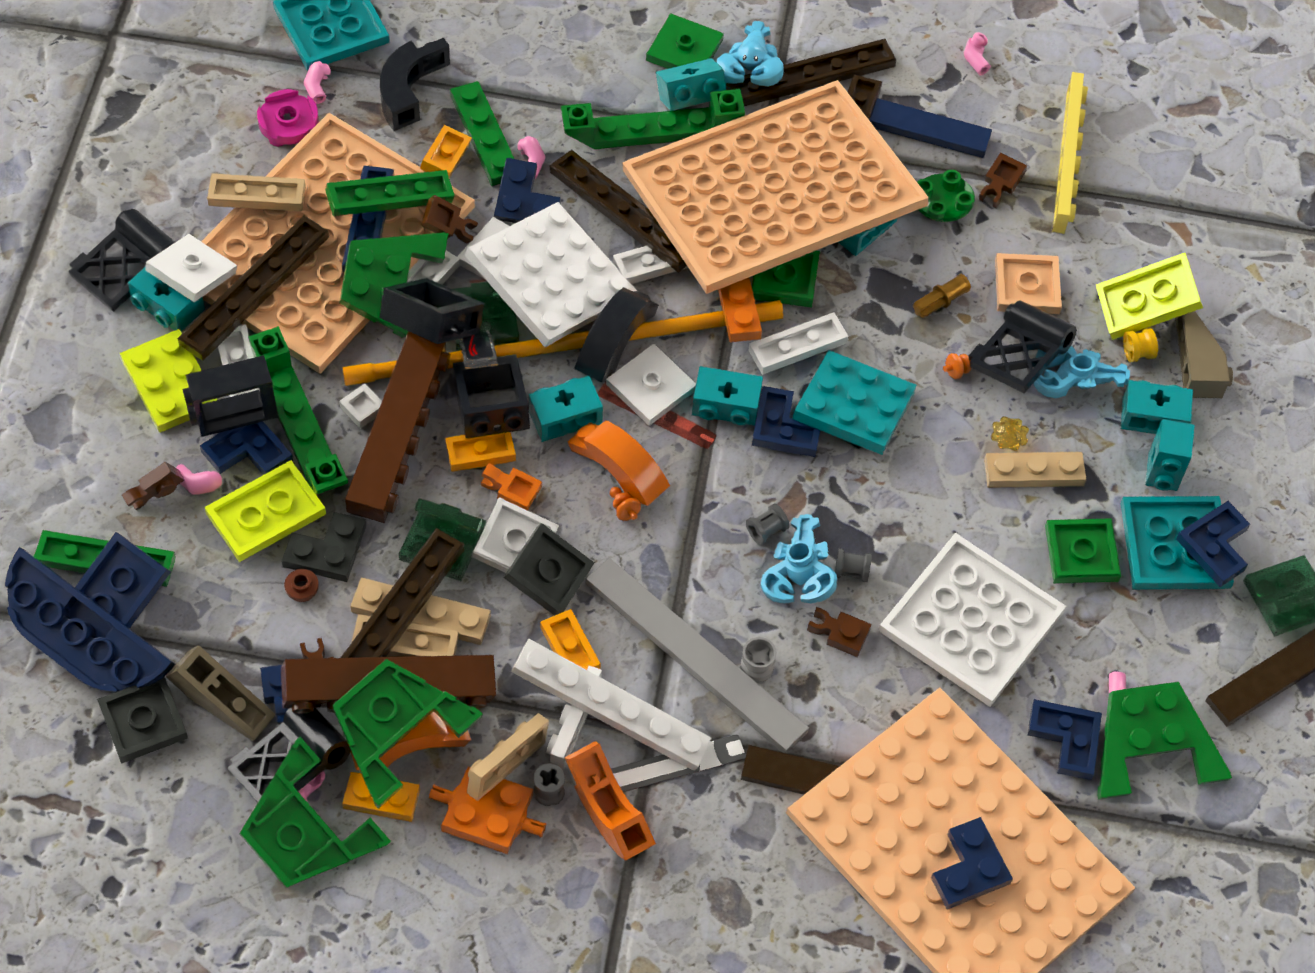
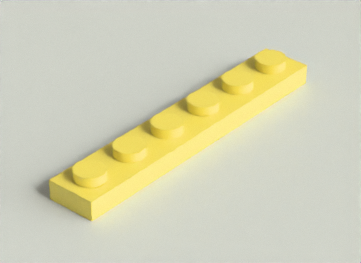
[1052,72,1088,234]

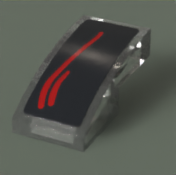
[458,331,498,369]

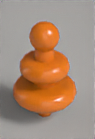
[943,353,972,380]
[610,487,641,521]

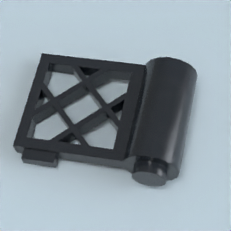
[68,209,175,312]
[969,300,1077,393]
[228,708,351,803]

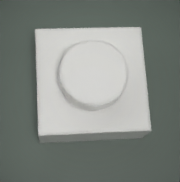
[339,383,382,429]

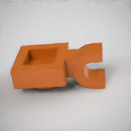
[481,463,542,511]

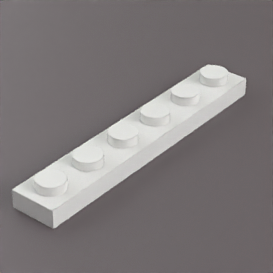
[511,639,711,771]

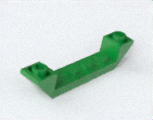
[561,89,745,149]
[248,326,348,494]

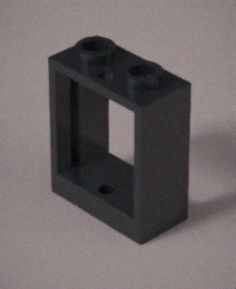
[379,278,484,344]
[453,354,530,438]
[182,355,279,437]

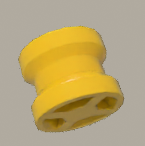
[1123,328,1158,363]

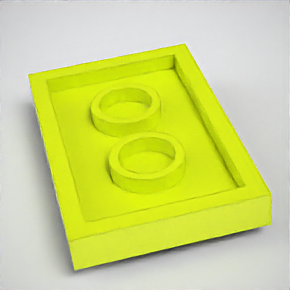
[1096,252,1203,340]
[120,329,217,433]
[204,460,326,562]

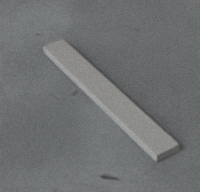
[586,558,809,754]

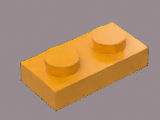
[420,125,472,179]
[445,432,516,472]
[540,609,601,670]
[342,772,420,822]

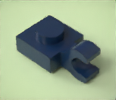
[260,665,289,724]

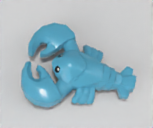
[717,21,784,87]
[1033,346,1130,398]
[760,514,838,604]

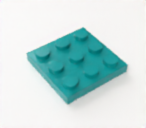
[273,0,390,71]
[792,350,917,455]
[1120,496,1234,590]

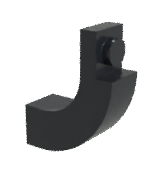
[379,37,450,132]
[574,287,659,383]

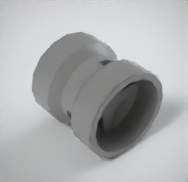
[740,637,777,683]

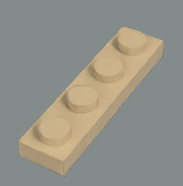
[350,577,491,645]

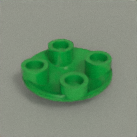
[917,170,975,222]

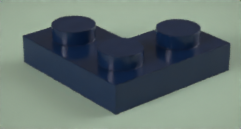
[494,158,561,223]
[751,386,820,457]
[200,422,293,475]
[1176,500,1250,587]
[1027,699,1102,780]
[931,817,1013,909]

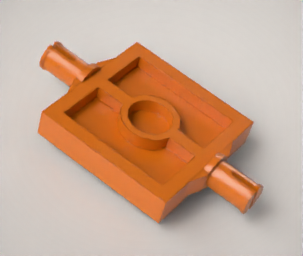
[429,766,546,854]

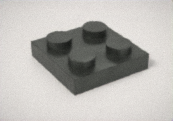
[503,523,594,616]
[97,677,188,764]

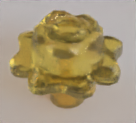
[991,416,1029,451]

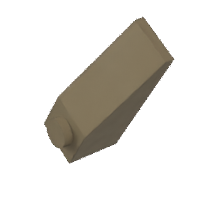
[1175,311,1233,399]
[165,645,276,741]

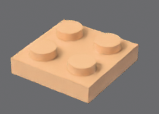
[995,253,1062,314]

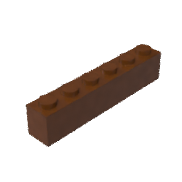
[345,331,451,523]
[281,655,496,714]

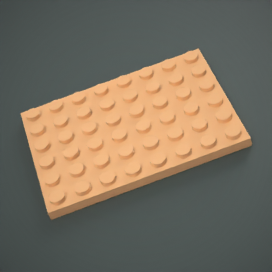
[622,80,929,294]
[201,113,475,374]
[786,687,1135,973]

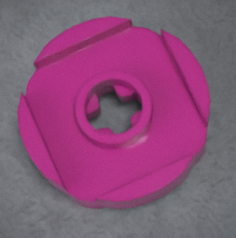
[257,89,319,147]

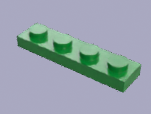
[450,81,514,186]
[325,170,455,216]
[34,530,176,587]

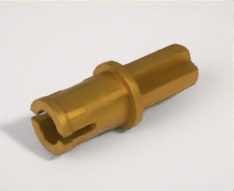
[913,274,971,318]

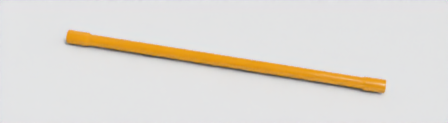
[342,300,784,386]

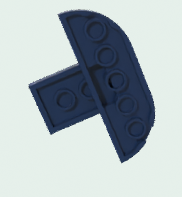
[5,532,176,693]

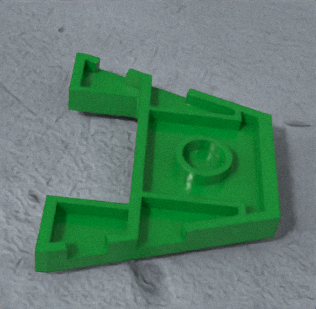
[339,232,449,338]
[333,659,483,809]
[1097,681,1232,800]
[239,736,391,888]

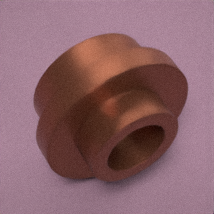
[284,569,319,602]

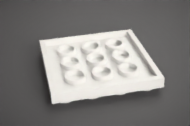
[465,202,637,347]
[878,533,1066,707]

